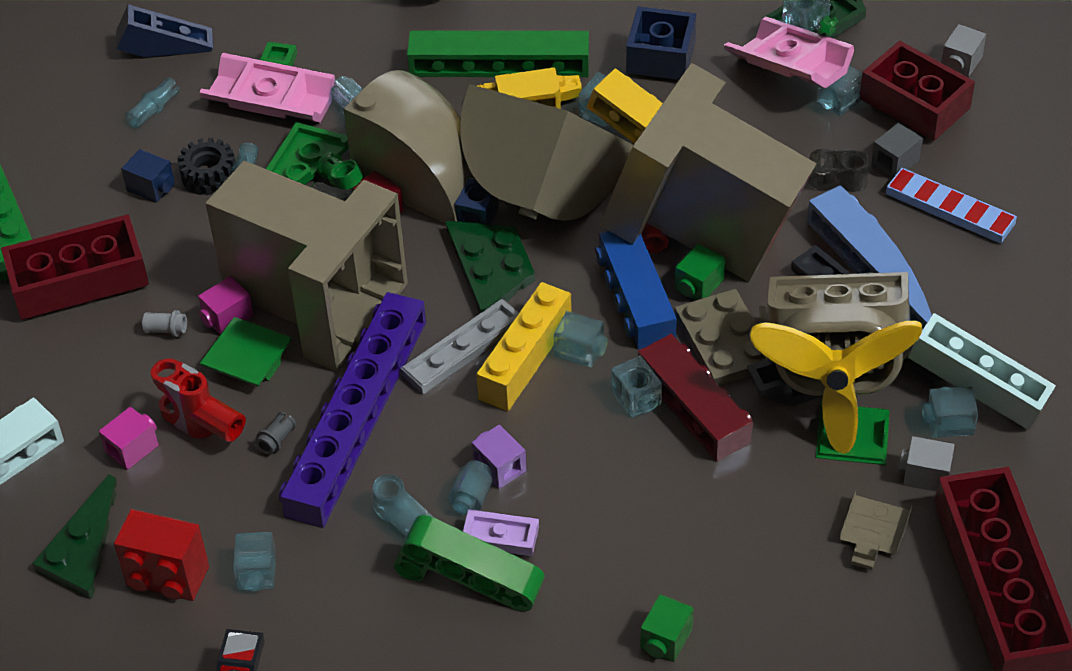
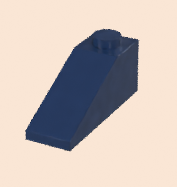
[116,4,213,57]

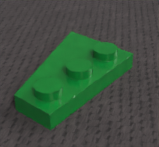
[266,122,349,185]

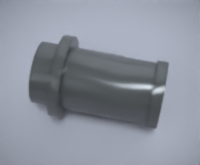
[255,411,296,455]

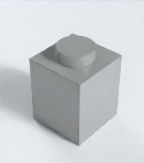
[941,24,986,78]
[899,436,955,491]

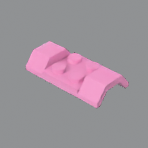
[724,16,854,89]
[199,53,335,123]

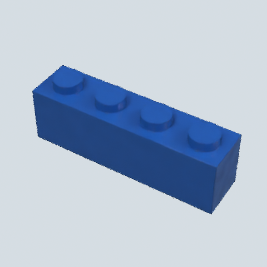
[595,231,677,349]

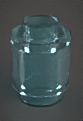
[448,461,493,515]

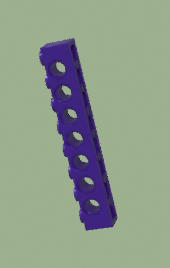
[279,292,426,528]

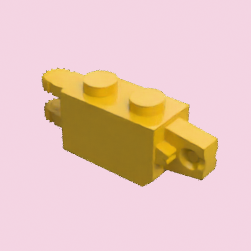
[477,68,582,109]

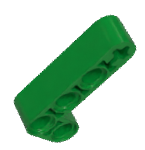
[394,515,545,611]

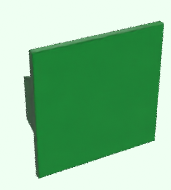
[200,317,292,387]
[816,403,890,465]

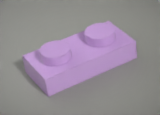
[463,509,539,557]

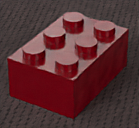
[859,40,975,141]

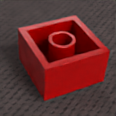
[114,509,209,601]

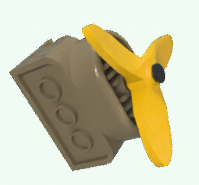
[750,272,922,454]

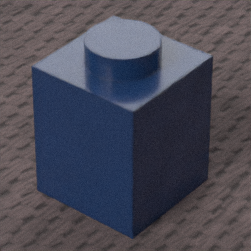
[121,149,175,203]

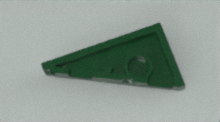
[33,474,117,599]

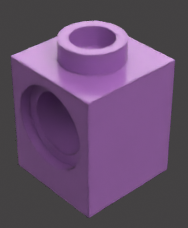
[472,424,527,489]

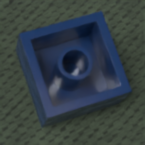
[626,6,697,80]

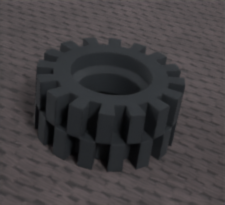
[178,138,236,195]

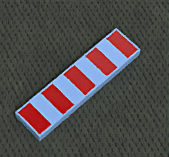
[886,168,1017,244]

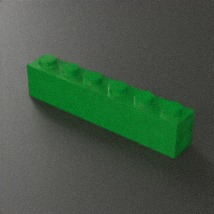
[407,31,589,77]

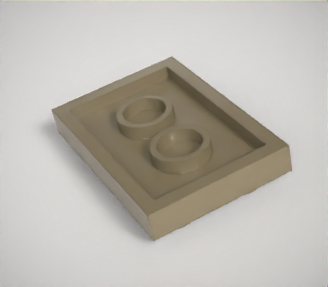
[675,289,769,386]

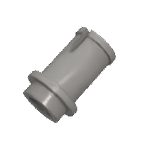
[142,310,187,337]

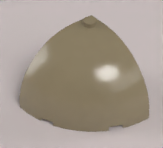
[344,70,475,224]
[460,84,633,221]

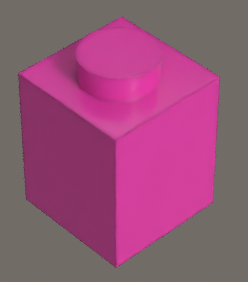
[198,276,254,335]
[99,406,159,470]

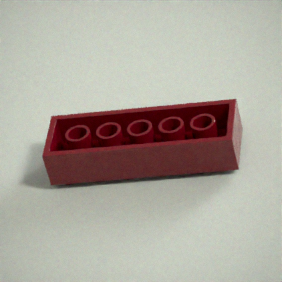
[934,466,1072,671]

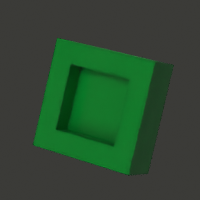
[260,42,298,66]

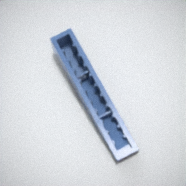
[807,185,932,330]

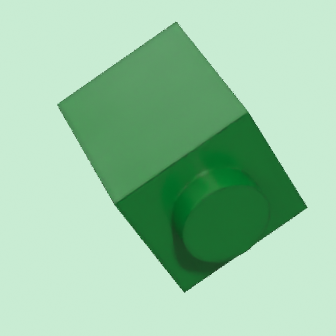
[675,244,725,300]
[640,594,694,662]

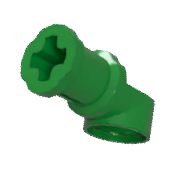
[317,152,363,190]

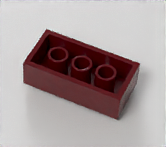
[1,214,149,320]

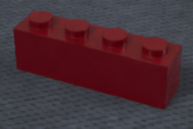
[638,334,753,462]

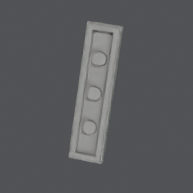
[400,299,519,395]

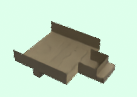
[840,491,912,570]

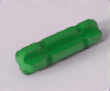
[817,15,838,37]

